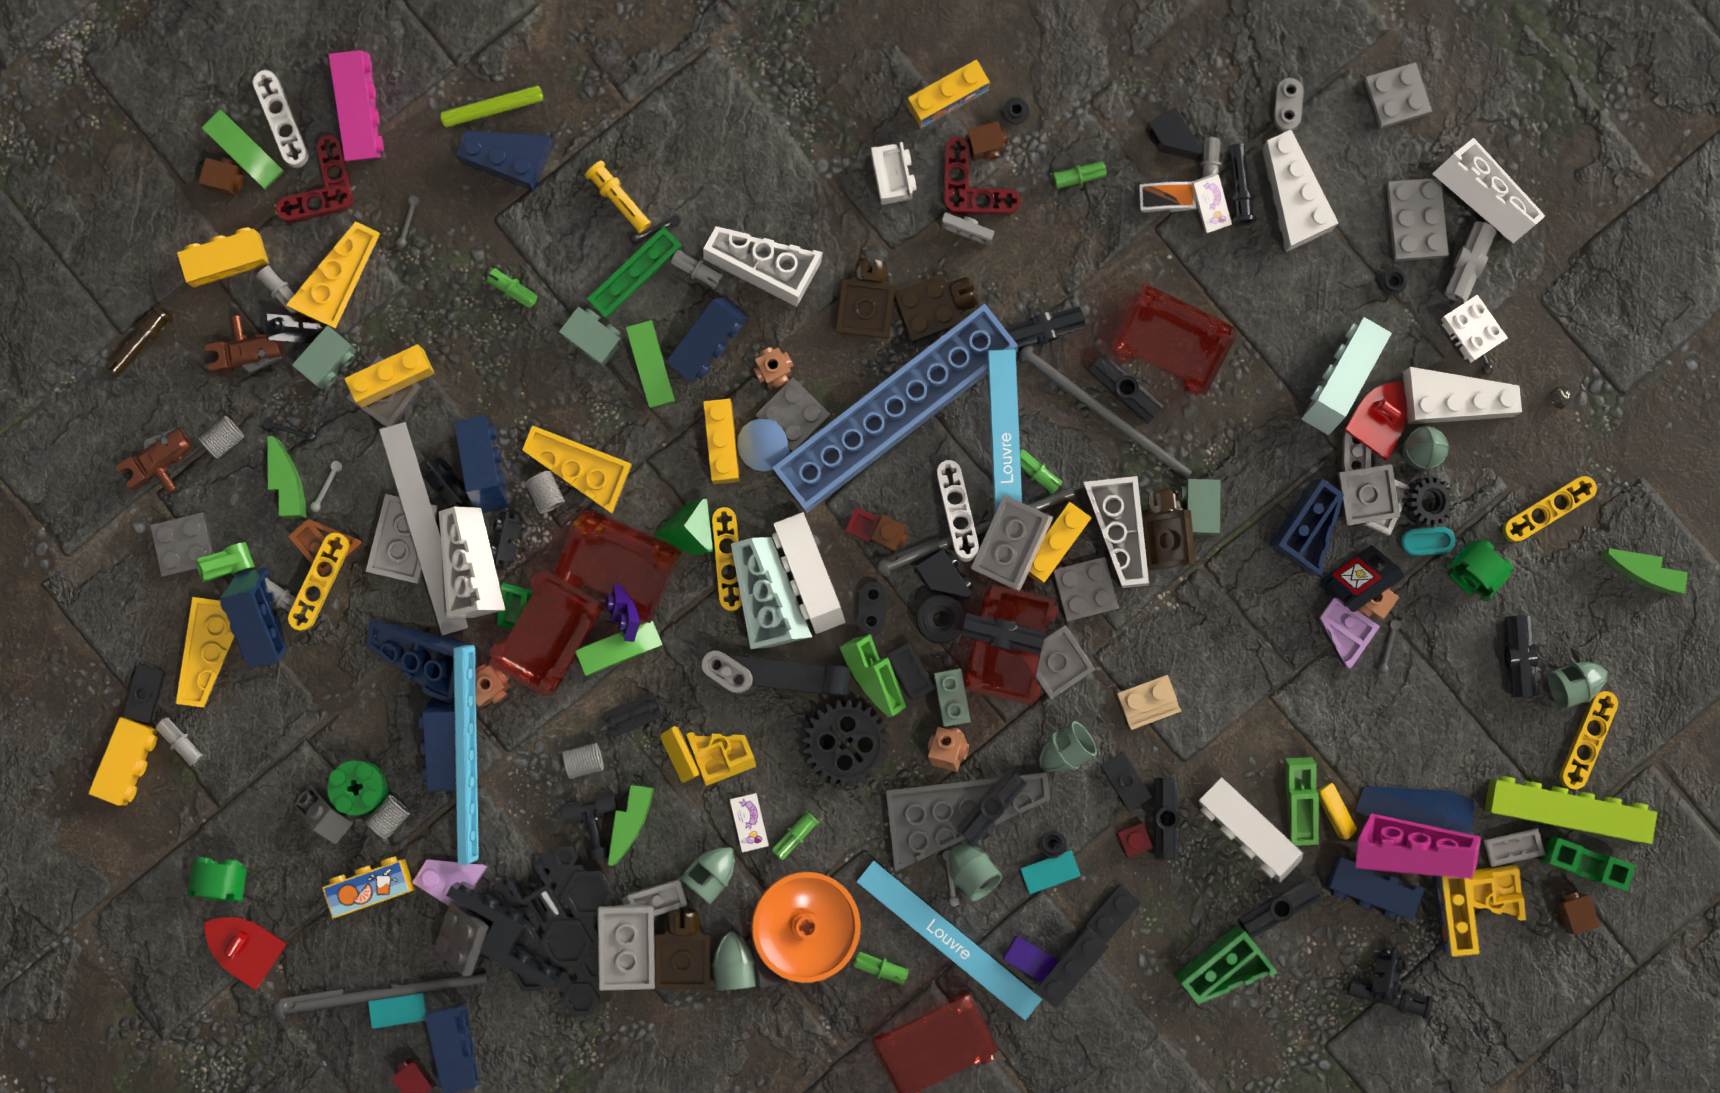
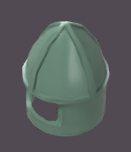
[1401,426,1449,470]
[1547,662,1608,709]
[1039,721,1097,772]
[949,844,1002,902]
[680,847,735,904]
[712,931,756,990]

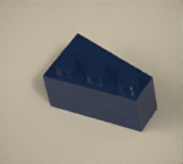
[666,297,751,382]
[1269,479,1344,576]
[425,1003,480,1093]

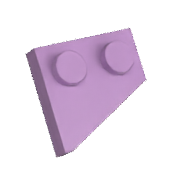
[1319,597,1380,669]
[412,859,487,906]

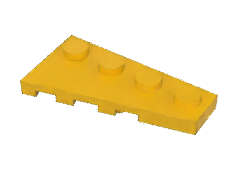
[286,222,380,329]
[522,426,632,514]
[176,597,235,707]

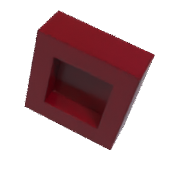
[845,507,880,543]
[1117,823,1153,858]

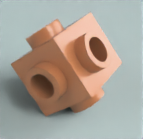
[753,347,794,388]
[1357,587,1399,621]
[475,664,511,706]
[928,726,969,772]

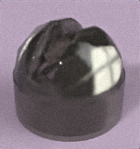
[1548,386,1572,410]

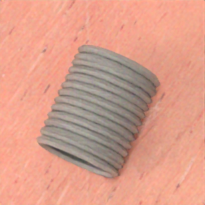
[199,416,244,459]
[525,471,565,513]
[563,743,604,779]
[365,795,410,839]

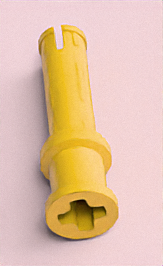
[585,161,651,233]

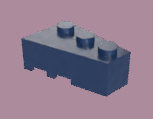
[456,131,553,191]
[454,415,509,514]
[220,567,287,668]
[419,697,456,791]
[1324,856,1424,920]

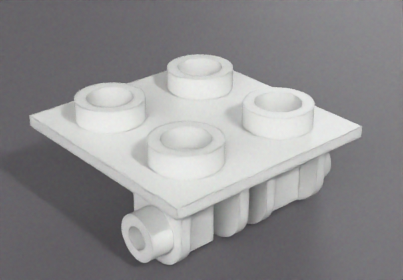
[1441,295,1507,362]

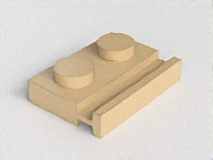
[1117,675,1181,730]

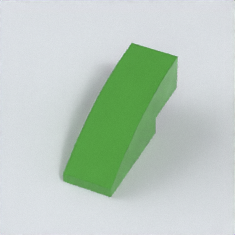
[202,109,284,190]
[626,320,675,408]
[268,436,307,519]
[1600,548,1688,596]
[575,621,663,676]
[840,635,906,717]
[1285,757,1319,846]
[608,785,654,866]

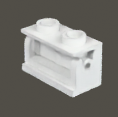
[871,142,916,205]

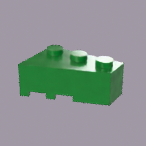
[1174,925,1277,1004]

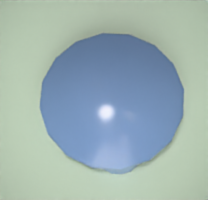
[737,418,789,471]

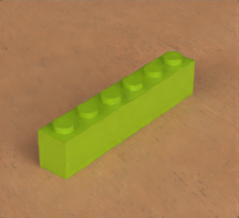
[1484,776,1657,844]

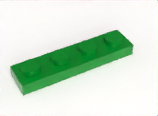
[587,227,683,319]

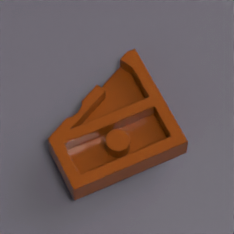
[288,519,364,577]

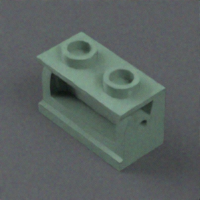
[559,307,623,368]
[293,325,357,390]
[1180,479,1221,536]
[934,669,971,727]

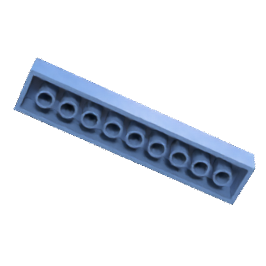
[772,304,1018,513]

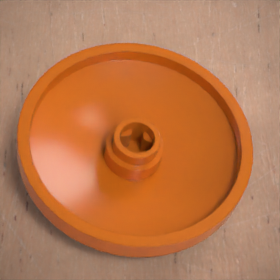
[751,872,860,983]

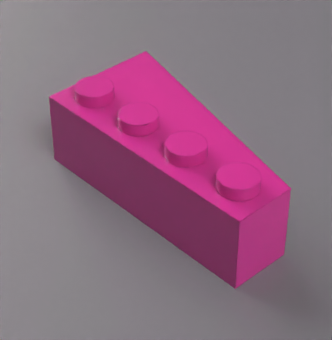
[329,50,384,162]
[1356,813,1481,879]

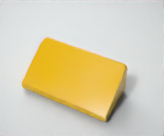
[660,726,700,783]
[1317,783,1357,840]

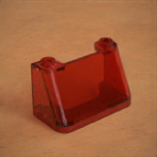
[1110,284,1237,396]
[552,511,681,623]
[489,569,606,697]
[964,585,1058,705]
[872,989,998,1093]

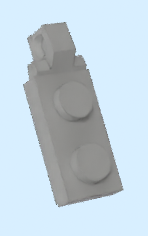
[617,878,688,916]

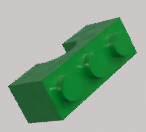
[1540,837,1636,891]

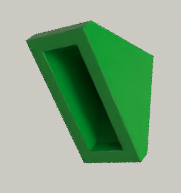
[654,499,713,556]
[497,583,559,632]

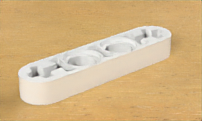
[253,70,309,168]
[937,460,979,562]

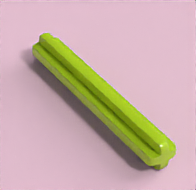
[440,86,543,127]

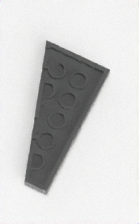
[886,773,1050,872]

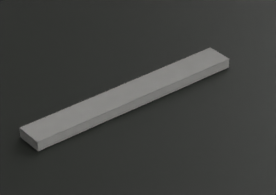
[379,422,468,636]

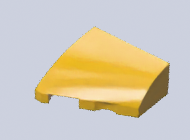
[686,732,756,786]
[1470,864,1526,921]

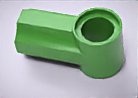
[196,542,255,582]

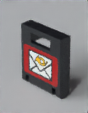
[1321,545,1404,612]

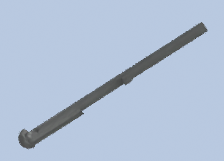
[1019,346,1192,479]
[877,488,1075,577]
[272,972,488,1020]

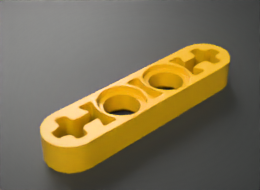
[1502,476,1597,542]
[712,507,742,611]
[288,533,350,631]
[1559,691,1618,789]

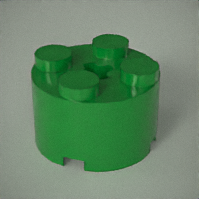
[1447,539,1514,601]
[328,761,389,815]
[187,857,247,902]

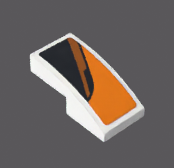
[1140,182,1197,213]

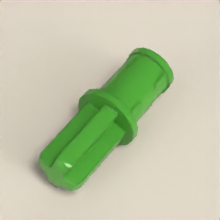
[1053,162,1106,190]
[487,268,538,308]
[1020,449,1063,495]
[772,811,820,860]
[854,952,909,986]

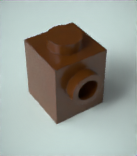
[966,122,1008,161]
[199,158,244,197]
[871,515,909,553]
[1556,891,1600,935]

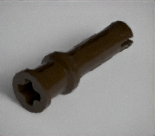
[105,304,174,377]

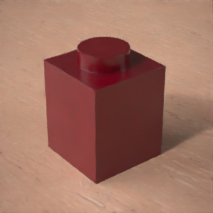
[391,1058,437,1093]

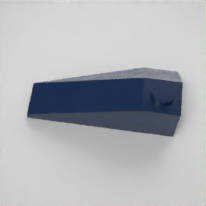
[366,620,478,704]
[1354,786,1475,834]

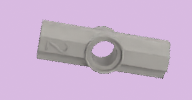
[1444,221,1497,303]

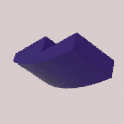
[605,584,640,642]
[1002,935,1058,983]

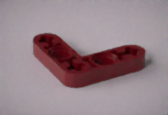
[276,135,354,223]
[944,136,1021,215]

